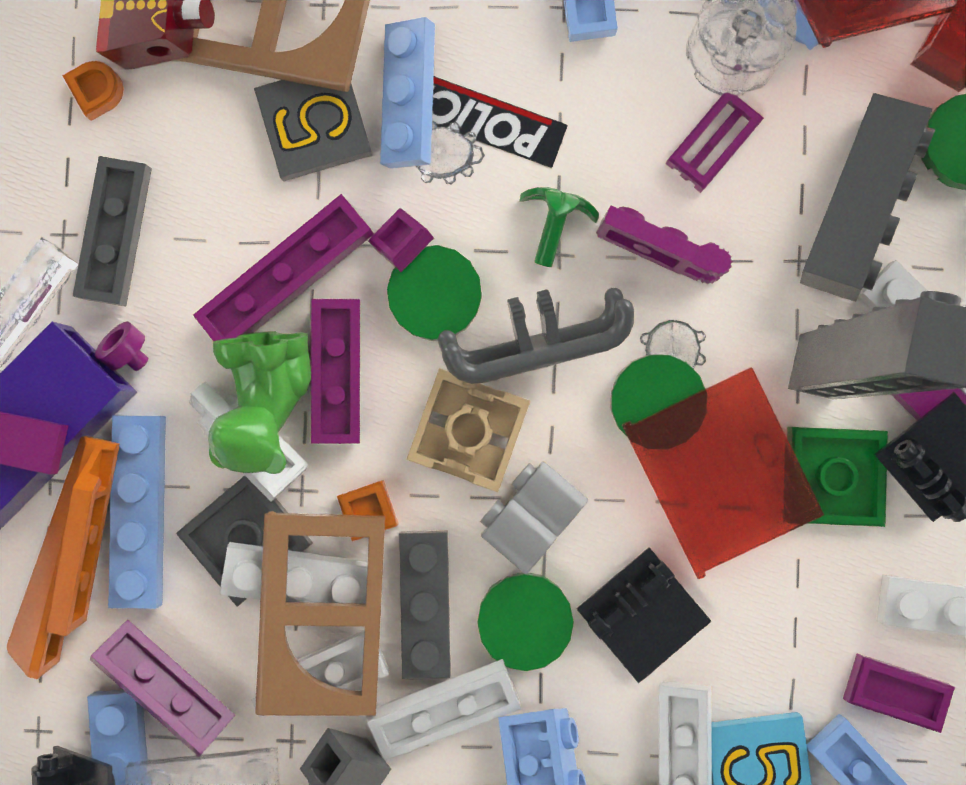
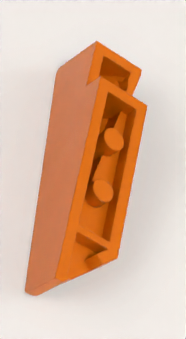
[7,436,120,679]

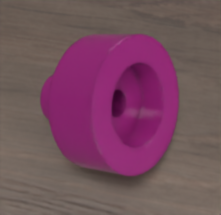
[95,321,149,371]

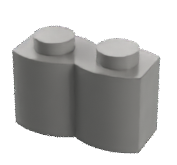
[480,461,589,575]

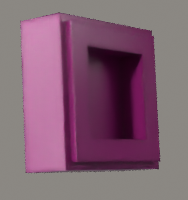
[368,207,434,272]

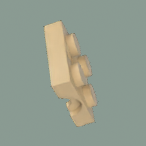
[406,368,530,492]

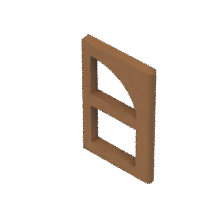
[177,0,370,92]
[255,511,385,716]

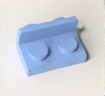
[498,708,586,785]

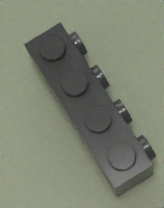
[800,93,935,302]

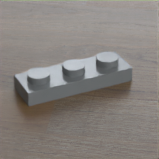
[72,156,152,307]
[399,530,451,679]

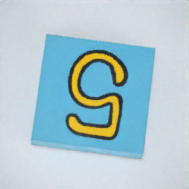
[711,712,812,785]

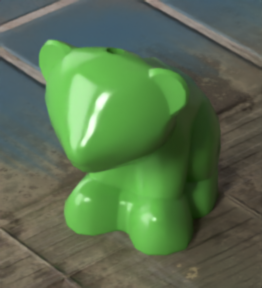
[208,331,311,474]

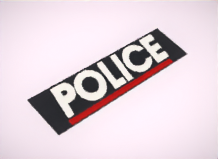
[432,76,568,168]

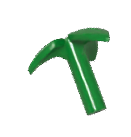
[519,187,599,267]

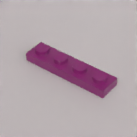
[193,194,374,341]

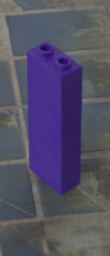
[0,321,137,530]

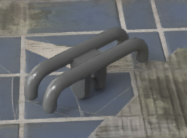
[438,288,634,384]

